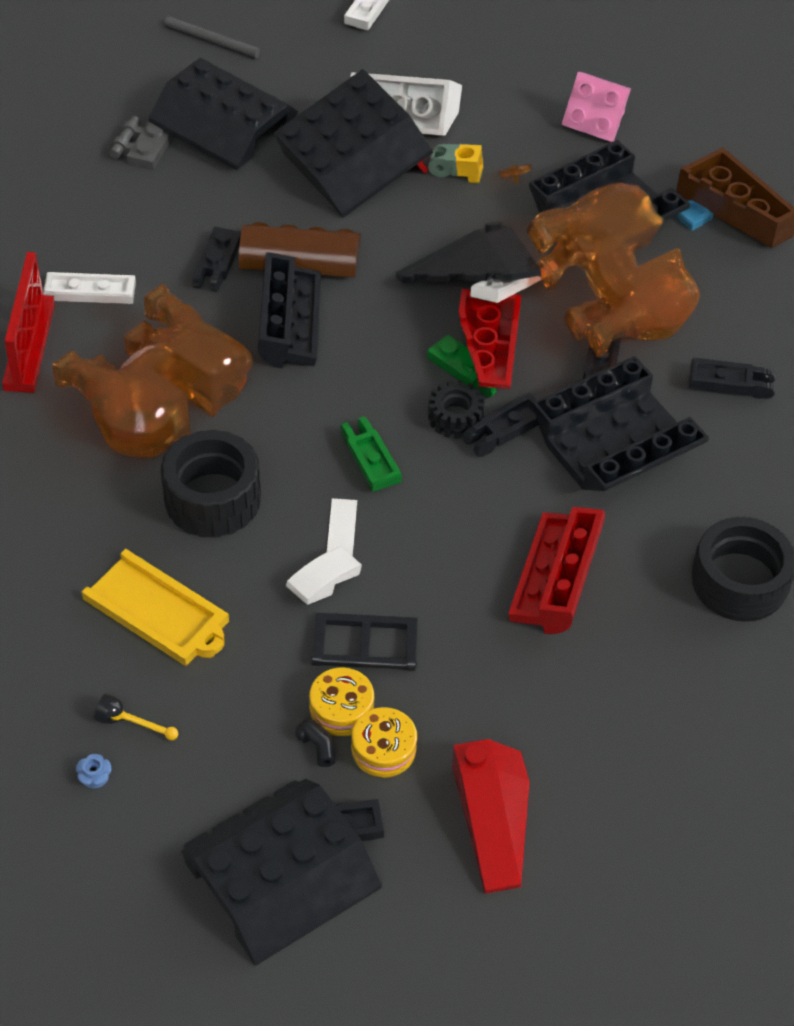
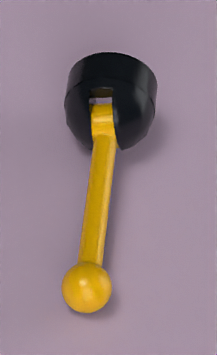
[94,693,179,741]

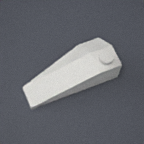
[351,72,462,136]

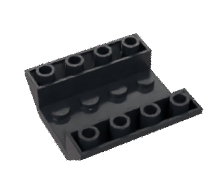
[529,140,690,257]
[532,356,709,492]

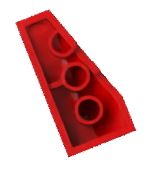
[458,289,522,389]
[452,739,530,894]

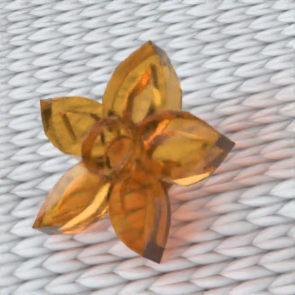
[499,164,532,183]

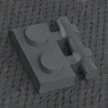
[109,116,174,171]

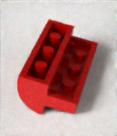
[508,507,605,634]

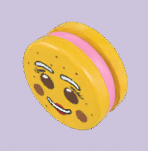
[309,667,374,736]
[351,707,417,778]

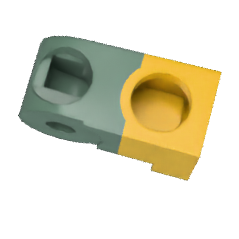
[428,144,483,183]

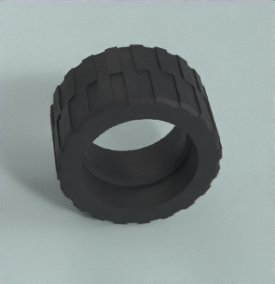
[161,430,261,537]

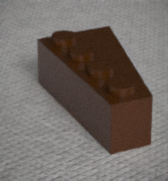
[676,147,794,248]

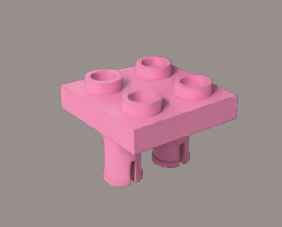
[561,72,631,142]

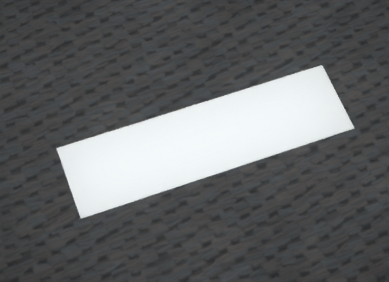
[327,499,357,557]

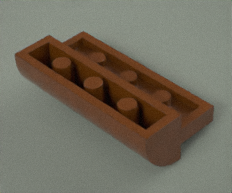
[239,222,361,277]

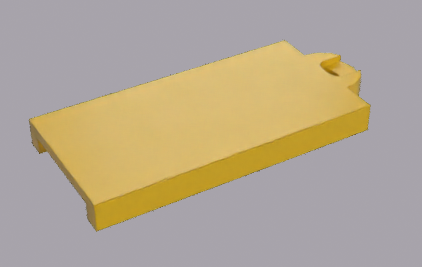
[81,549,229,666]

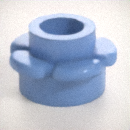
[76,754,112,789]

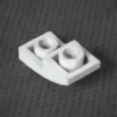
[286,546,362,605]

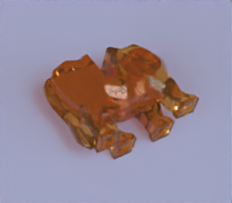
[526,183,701,358]
[52,283,253,458]

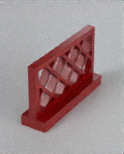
[2,252,55,393]

